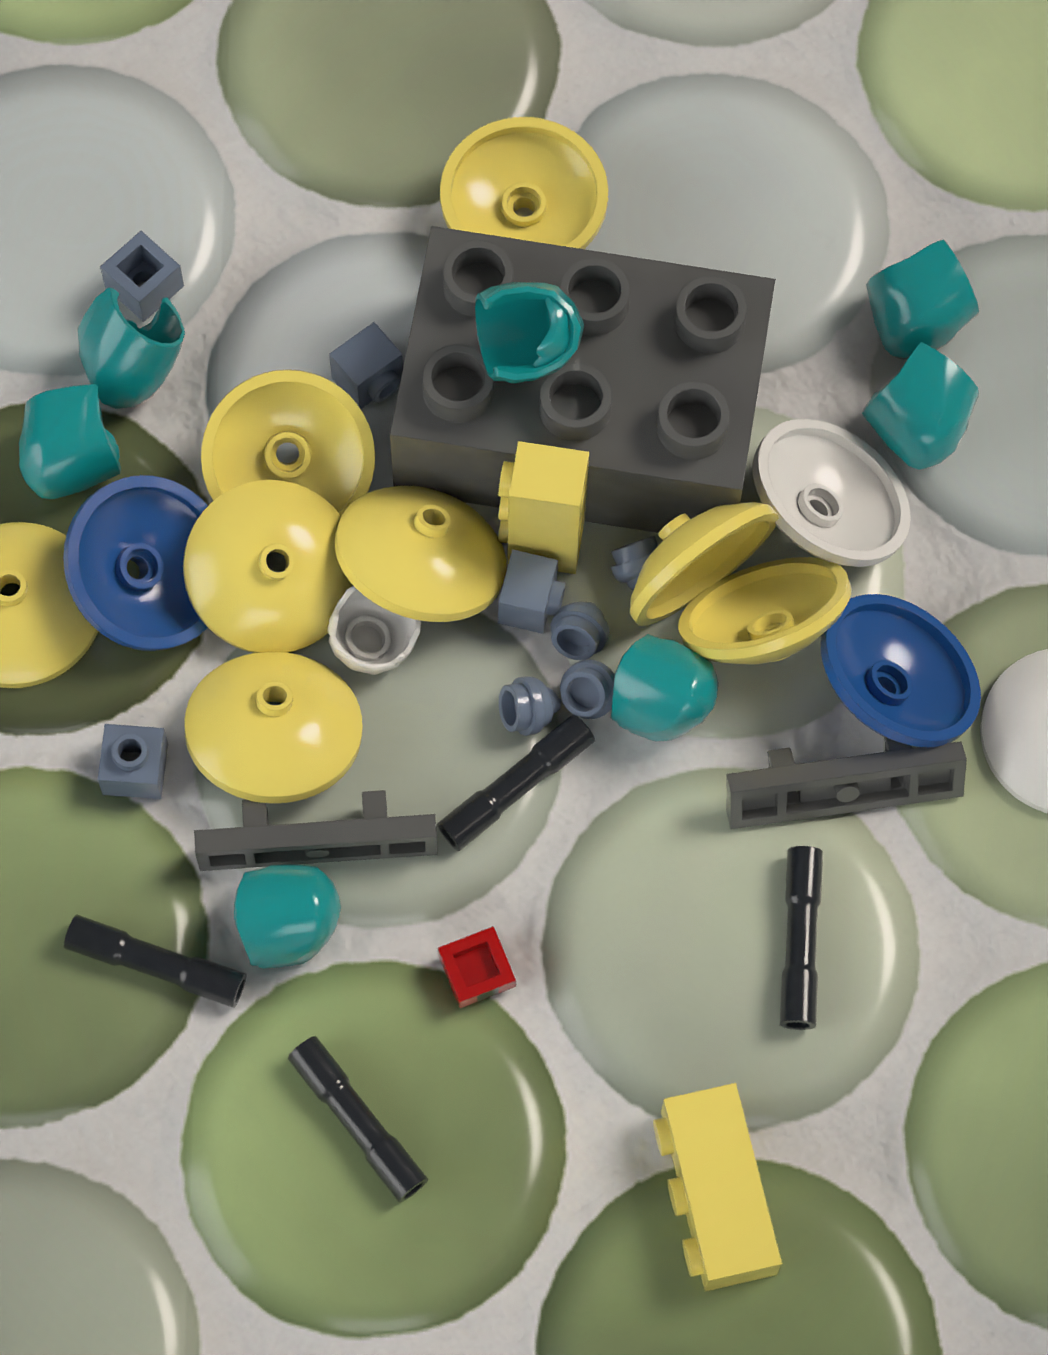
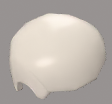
[327,586,421,675]

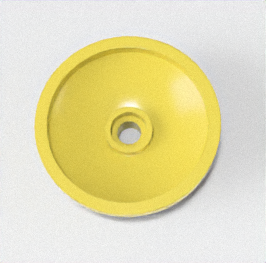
[440,117,609,249]
[201,369,375,516]
[183,480,353,653]
[335,486,507,622]
[630,502,779,626]
[0,522,98,688]
[678,557,852,664]
[184,652,363,804]

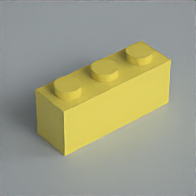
[498,441,589,574]
[653,1083,782,1291]

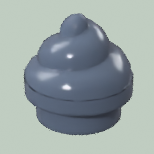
[611,536,658,590]
[551,601,609,660]
[560,659,615,719]
[499,676,562,736]

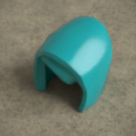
[866,239,979,359]
[475,282,584,383]
[78,287,185,409]
[862,342,979,470]
[19,384,121,499]
[610,634,719,742]
[234,865,341,969]

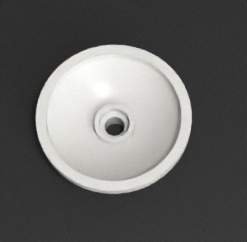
[753,419,911,567]
[980,649,1048,813]

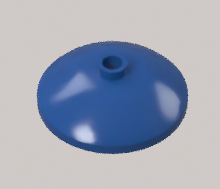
[63,475,208,651]
[820,594,981,747]

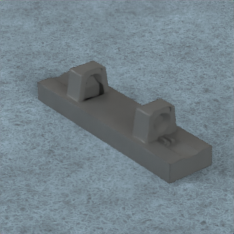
[726,737,967,829]
[194,790,438,871]

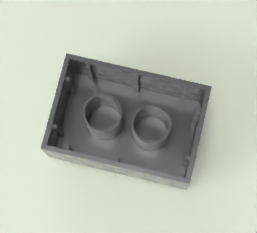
[390,226,776,533]

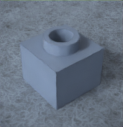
[100,230,184,322]
[329,322,403,409]
[498,549,566,634]
[98,724,168,799]

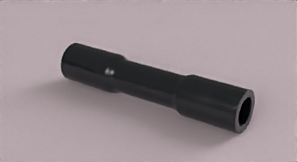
[437,714,595,851]
[780,846,823,1030]
[64,914,247,1008]
[288,1036,428,1203]

